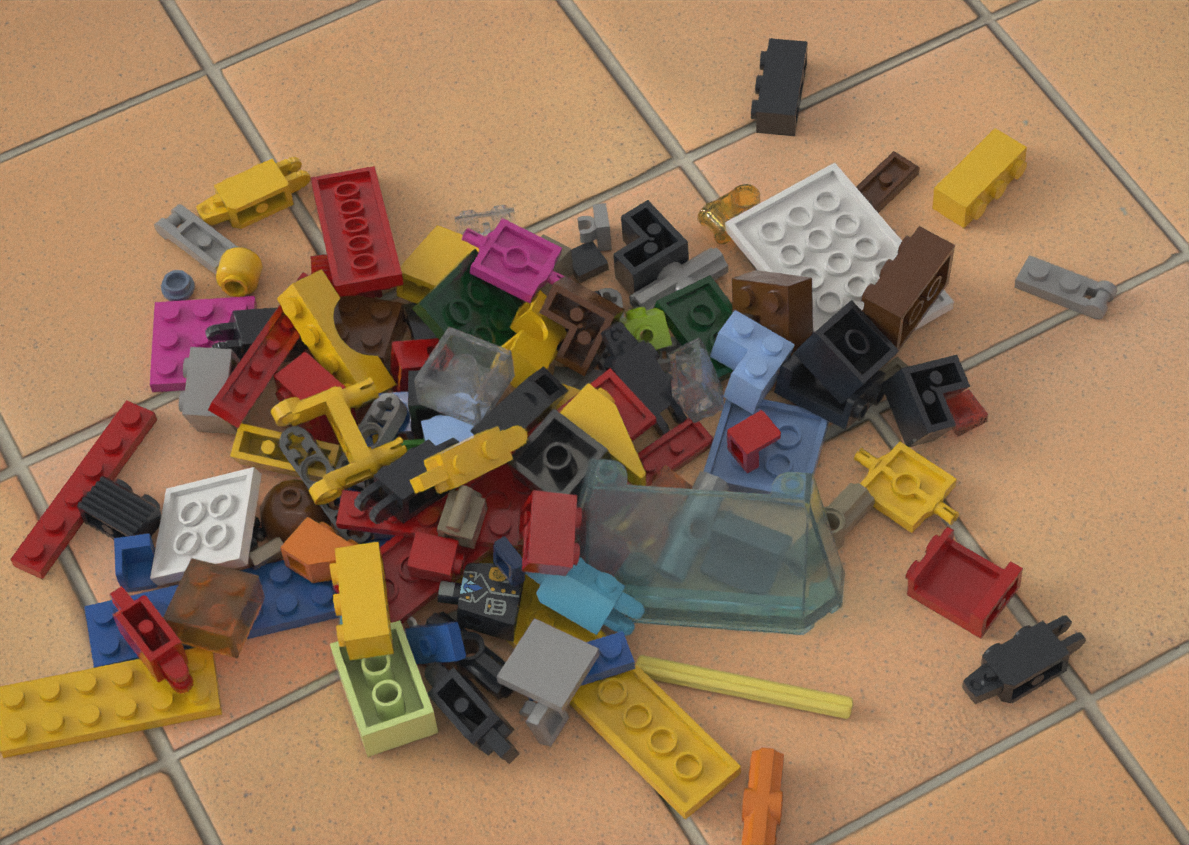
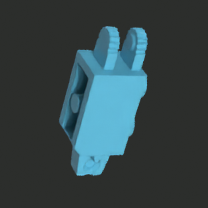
[525,557,645,636]

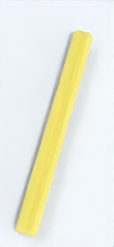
[636,655,853,719]

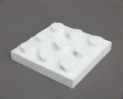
[150,467,262,586]

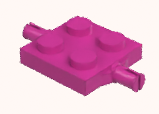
[462,218,571,303]

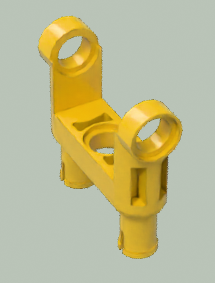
[271,377,407,505]

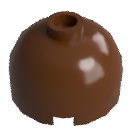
[260,479,332,543]

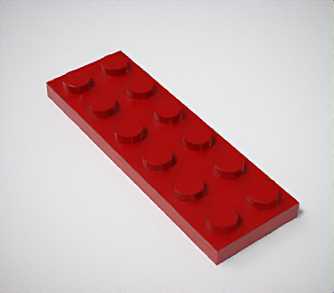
[310,166,404,297]

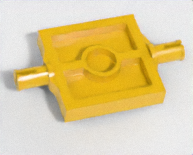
[854,442,959,533]

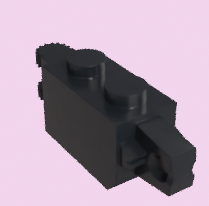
[205,307,309,362]
[600,322,687,437]
[354,438,459,524]
[962,615,1086,704]
[424,661,520,764]

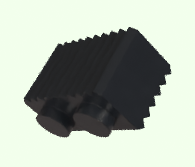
[77,476,161,540]

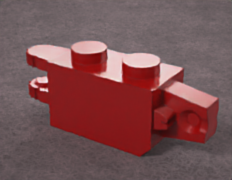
[110,586,194,694]

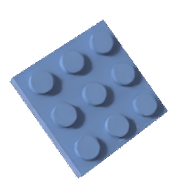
[703,399,829,507]

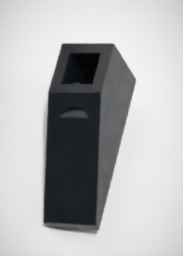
[470,366,569,435]

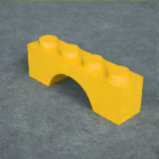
[277,269,397,412]

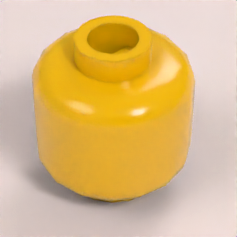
[216,247,263,297]

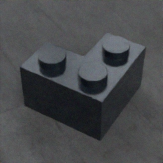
[613,200,689,295]
[881,355,970,447]

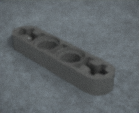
[279,426,374,544]

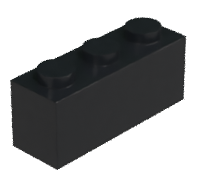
[751,38,808,136]

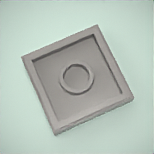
[497,618,600,714]

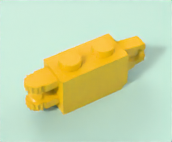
[196,156,311,229]
[409,425,528,494]

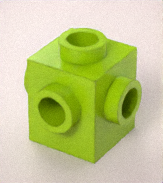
[619,307,672,351]

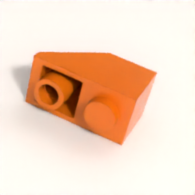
[280,517,359,583]

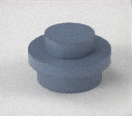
[161,270,195,301]

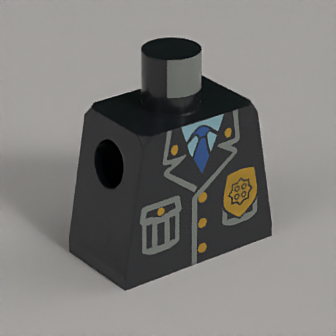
[438,563,524,642]

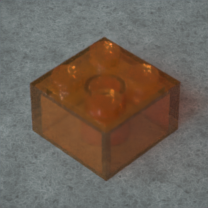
[163,558,265,659]

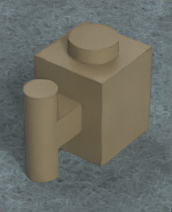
[437,485,487,549]

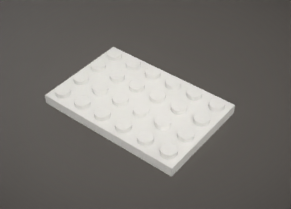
[725,163,954,333]

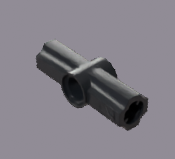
[425,611,514,700]

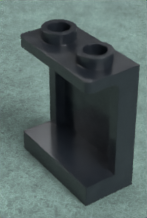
[774,354,886,430]

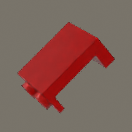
[905,527,1023,639]

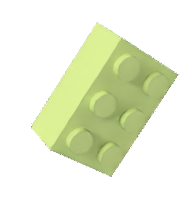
[330,620,438,757]

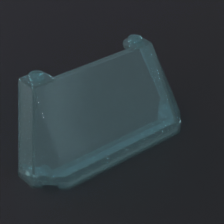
[574,459,845,635]

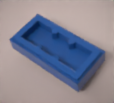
[405,622,466,664]

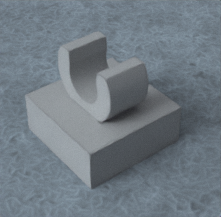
[577,203,612,251]
[519,701,569,747]

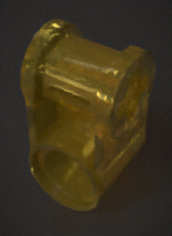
[697,184,761,244]

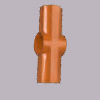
[742,747,784,845]

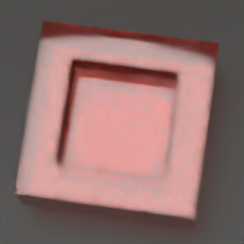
[946,389,988,437]

